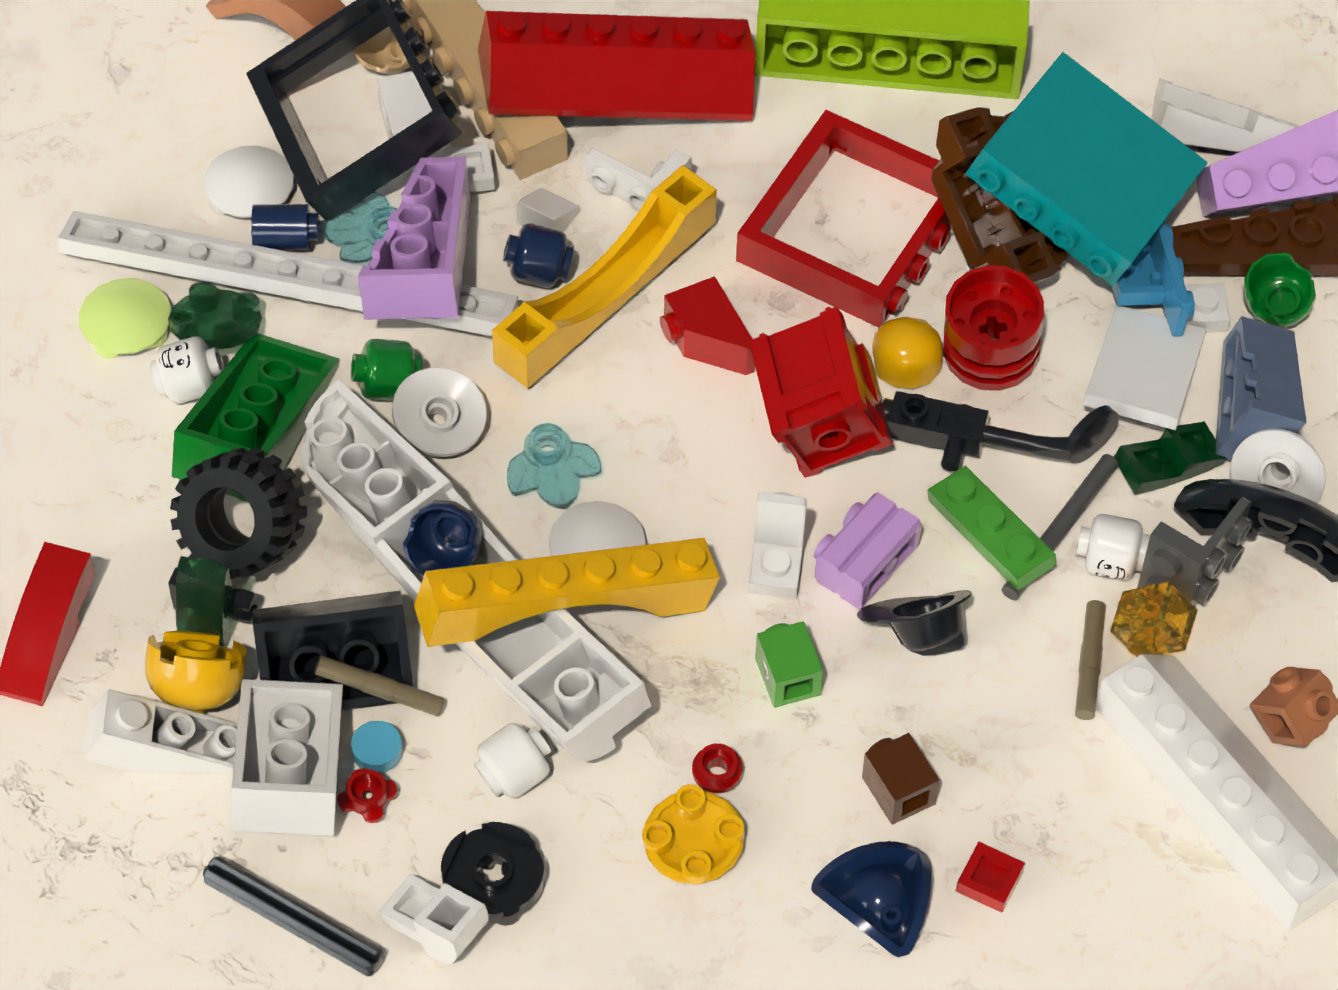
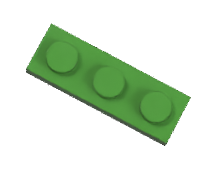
[927,465,1056,591]

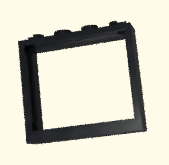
[246,0,464,222]

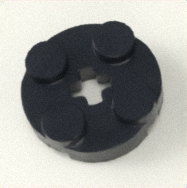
[441,822,545,926]

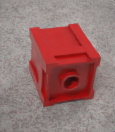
[749,306,893,478]

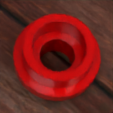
[692,743,743,793]

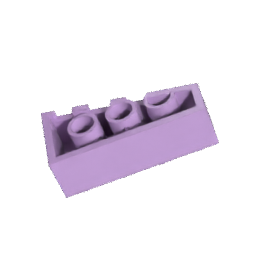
[1196,110,1338,217]
[358,157,471,320]

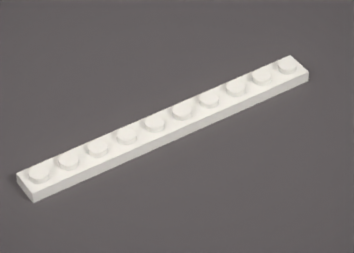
[58,210,518,336]

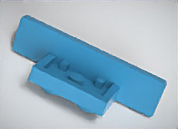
[1112,221,1195,336]

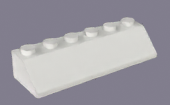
[1096,654,1338,932]

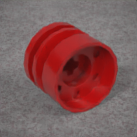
[943,265,1044,391]

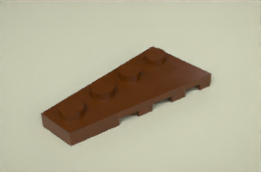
[1172,194,1338,276]

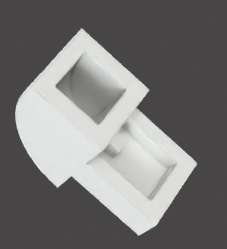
[378,874,489,963]

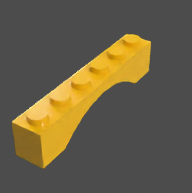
[492,165,717,389]
[414,538,720,647]

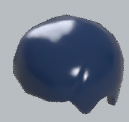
[403,500,482,576]

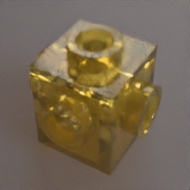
[1110,581,1198,657]

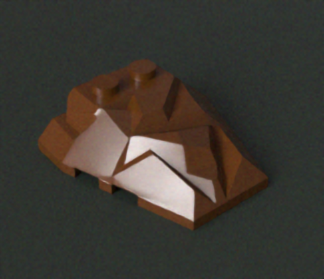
[931,107,1072,283]

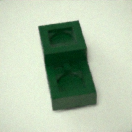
[1114,421,1227,494]

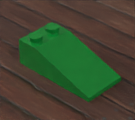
[172,332,340,501]

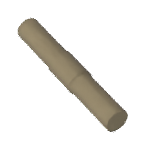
[1075,600,1106,720]
[314,655,444,716]

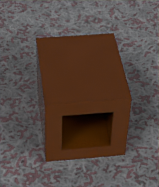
[862,733,940,825]

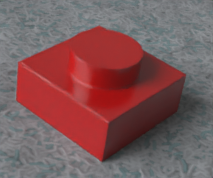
[955,841,1025,913]

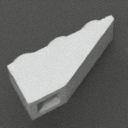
[81,689,238,774]

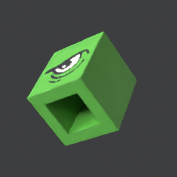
[755,621,823,708]

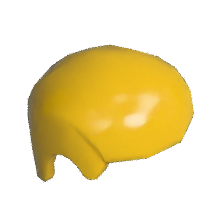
[872,316,942,389]

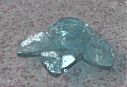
[319,192,398,263]
[507,423,601,509]

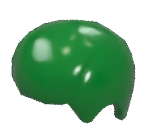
[1244,252,1316,328]

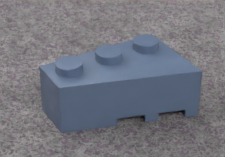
[1216,316,1307,461]

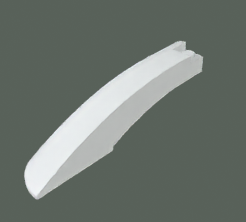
[300,380,651,761]

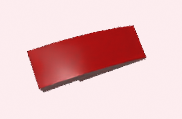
[0,541,96,707]

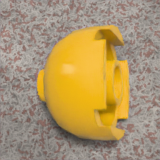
[145,631,247,714]

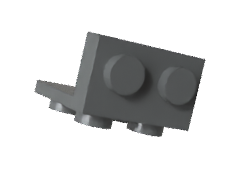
[1137,497,1253,617]

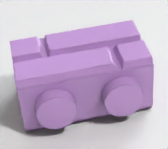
[813,492,922,609]

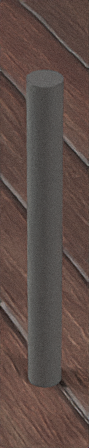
[1001,454,1119,600]

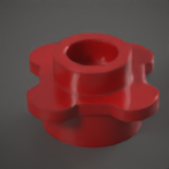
[337,768,397,823]

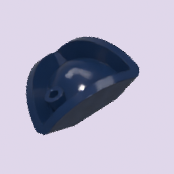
[811,841,932,957]

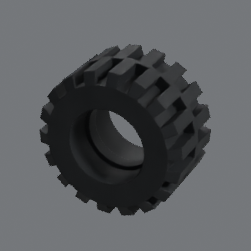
[170,447,307,579]

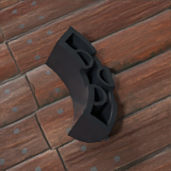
[1173,479,1338,583]

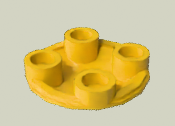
[642,784,745,884]

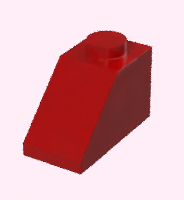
[660,276,755,375]

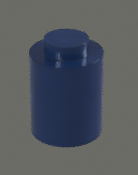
[251,204,319,250]

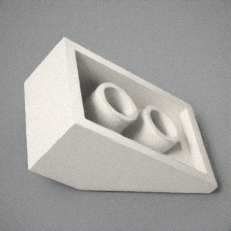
[231,679,343,836]

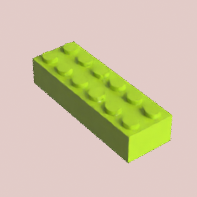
[754,0,1030,100]

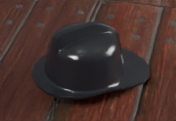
[857,590,972,656]

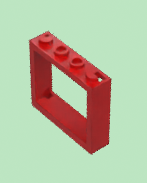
[736,109,951,328]

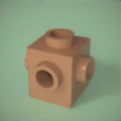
[1250,666,1338,747]

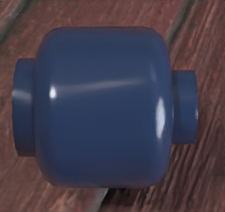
[503,223,573,288]

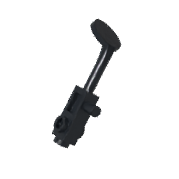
[882,391,1119,471]

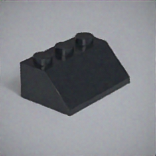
[252,591,413,710]

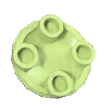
[79,278,172,359]

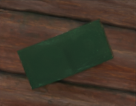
[175,556,233,647]

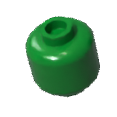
[351,339,422,401]

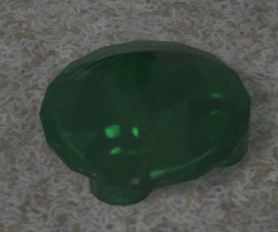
[168,282,262,349]

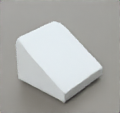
[516,187,580,232]

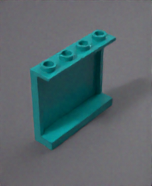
[965,52,1208,287]

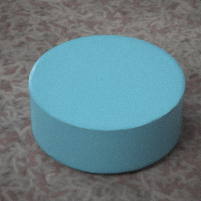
[351,721,402,773]

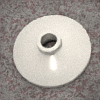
[392,367,487,457]
[1230,428,1326,503]

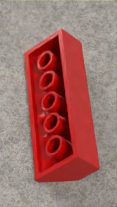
[478,11,755,121]

